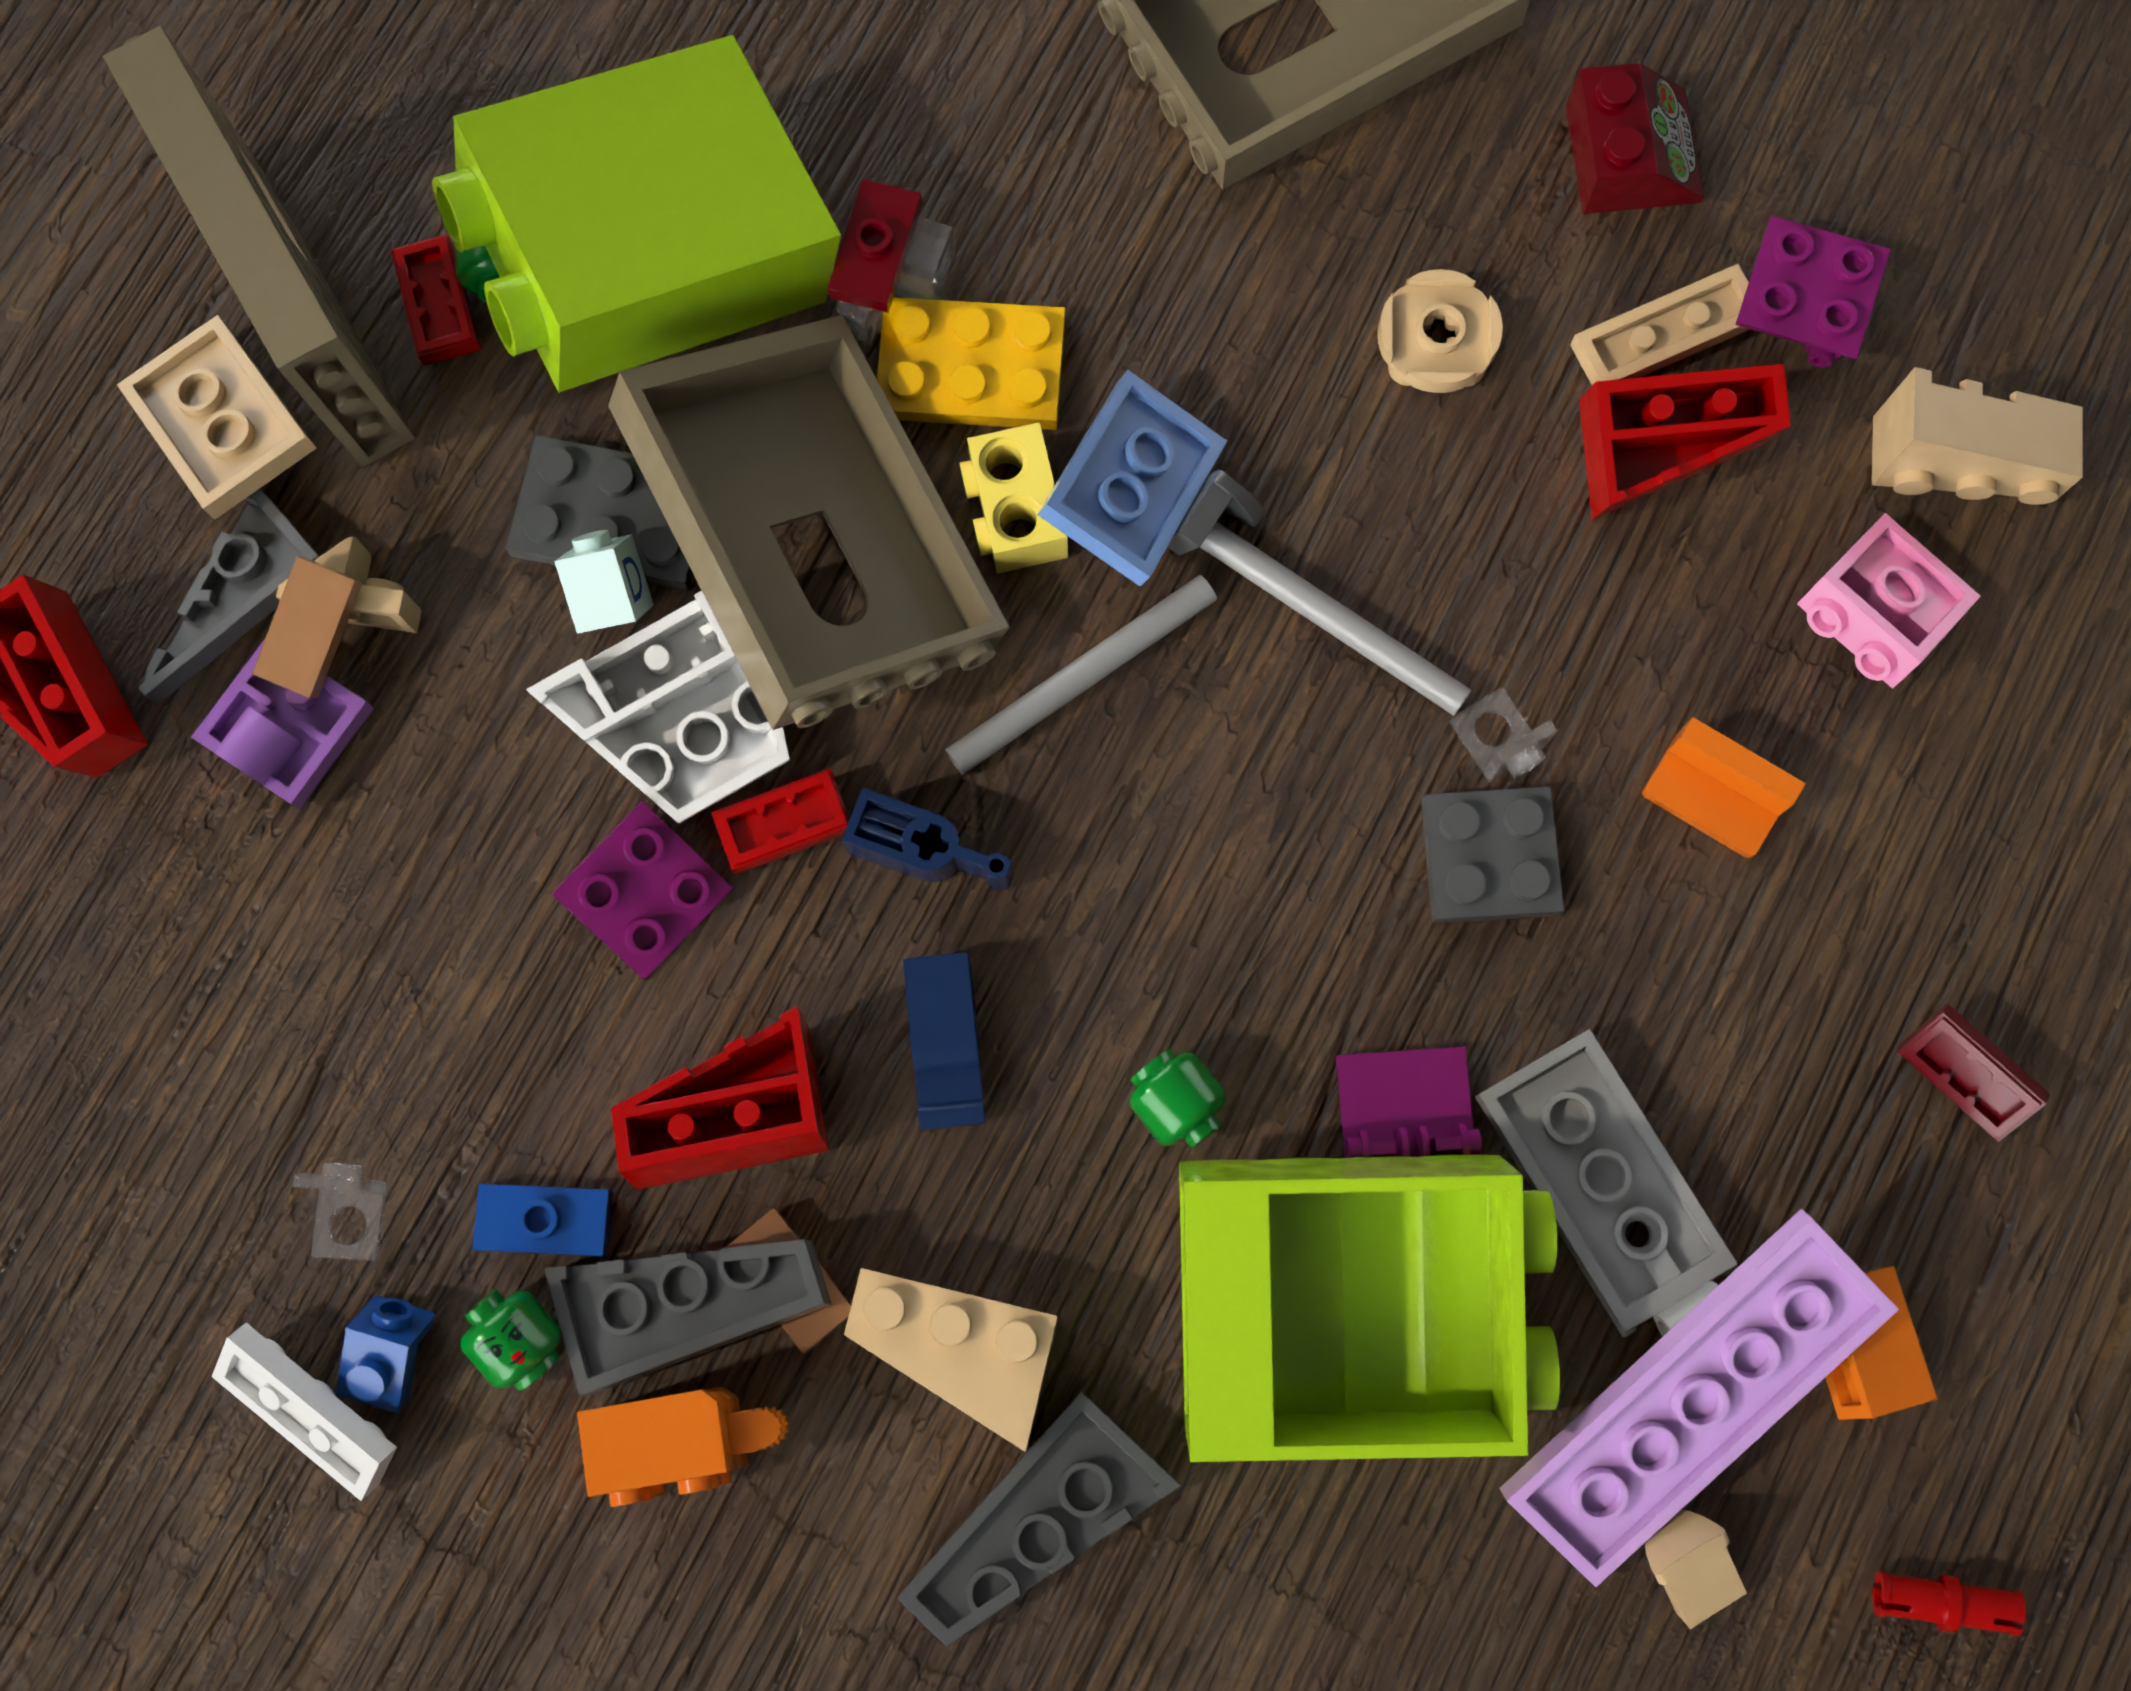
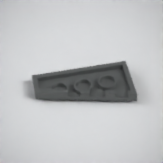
[544,1239,832,1396]
[897,1391,1181,1647]

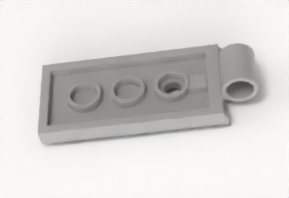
[1475,1029,1738,1337]

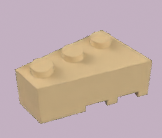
[1872,367,2083,505]
[844,1268,1059,1452]

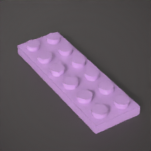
[1499,1209,1899,1587]

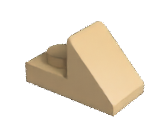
[276,537,422,633]

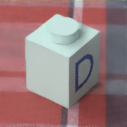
[554,530,654,634]

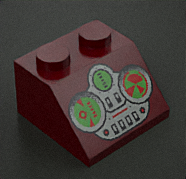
[1566,63,1704,214]

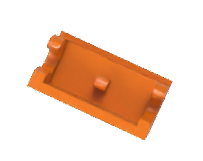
[1825,1266,1938,1420]

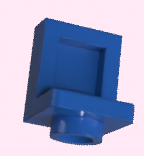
[336,1296,435,1414]

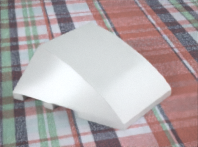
[526,591,790,824]

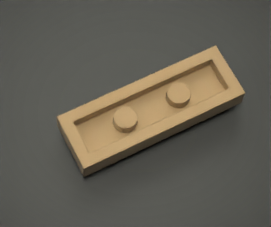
[1570,264,1750,385]

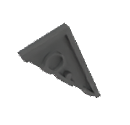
[138,488,320,705]

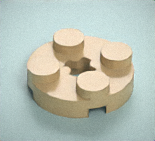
[1377,269,1503,393]

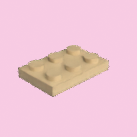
[117,315,317,520]

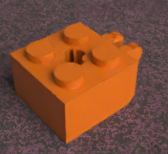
[577,1386,790,1507]

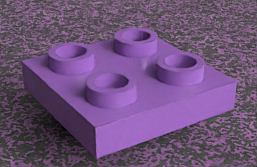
[191,639,374,810]

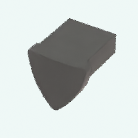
[1168,470,1265,556]

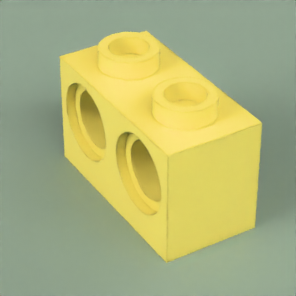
[959,422,1068,574]

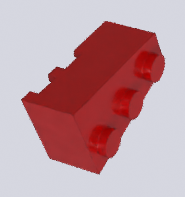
[1579,364,1791,520]
[0,574,148,778]
[611,1006,829,1190]

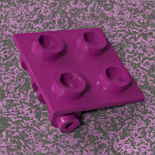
[1735,216,1891,368]
[551,801,733,980]
[1335,1046,1482,1158]

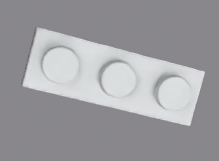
[212,1323,397,1501]

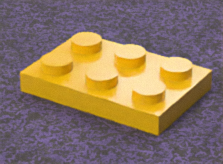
[877,297,1065,430]

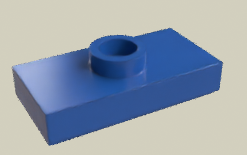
[472,1184,613,1257]

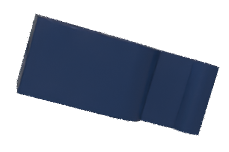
[841,787,1014,890]
[903,952,986,1131]

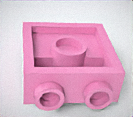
[1797,513,1981,689]

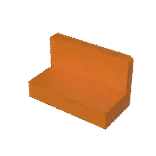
[1642,717,1806,858]

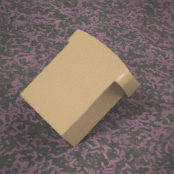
[1645,1509,1747,1629]

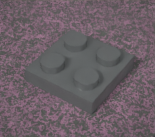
[1421,787,1564,924]

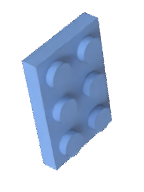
[1037,370,1227,586]

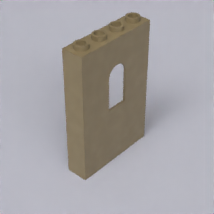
[1098,0,1530,190]
[103,25,416,468]
[608,315,1009,730]

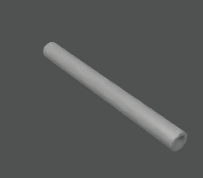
[1200,522,1472,716]
[945,575,1217,775]

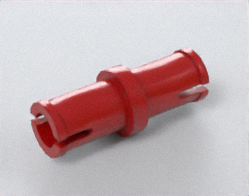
[1872,1571,2026,1637]

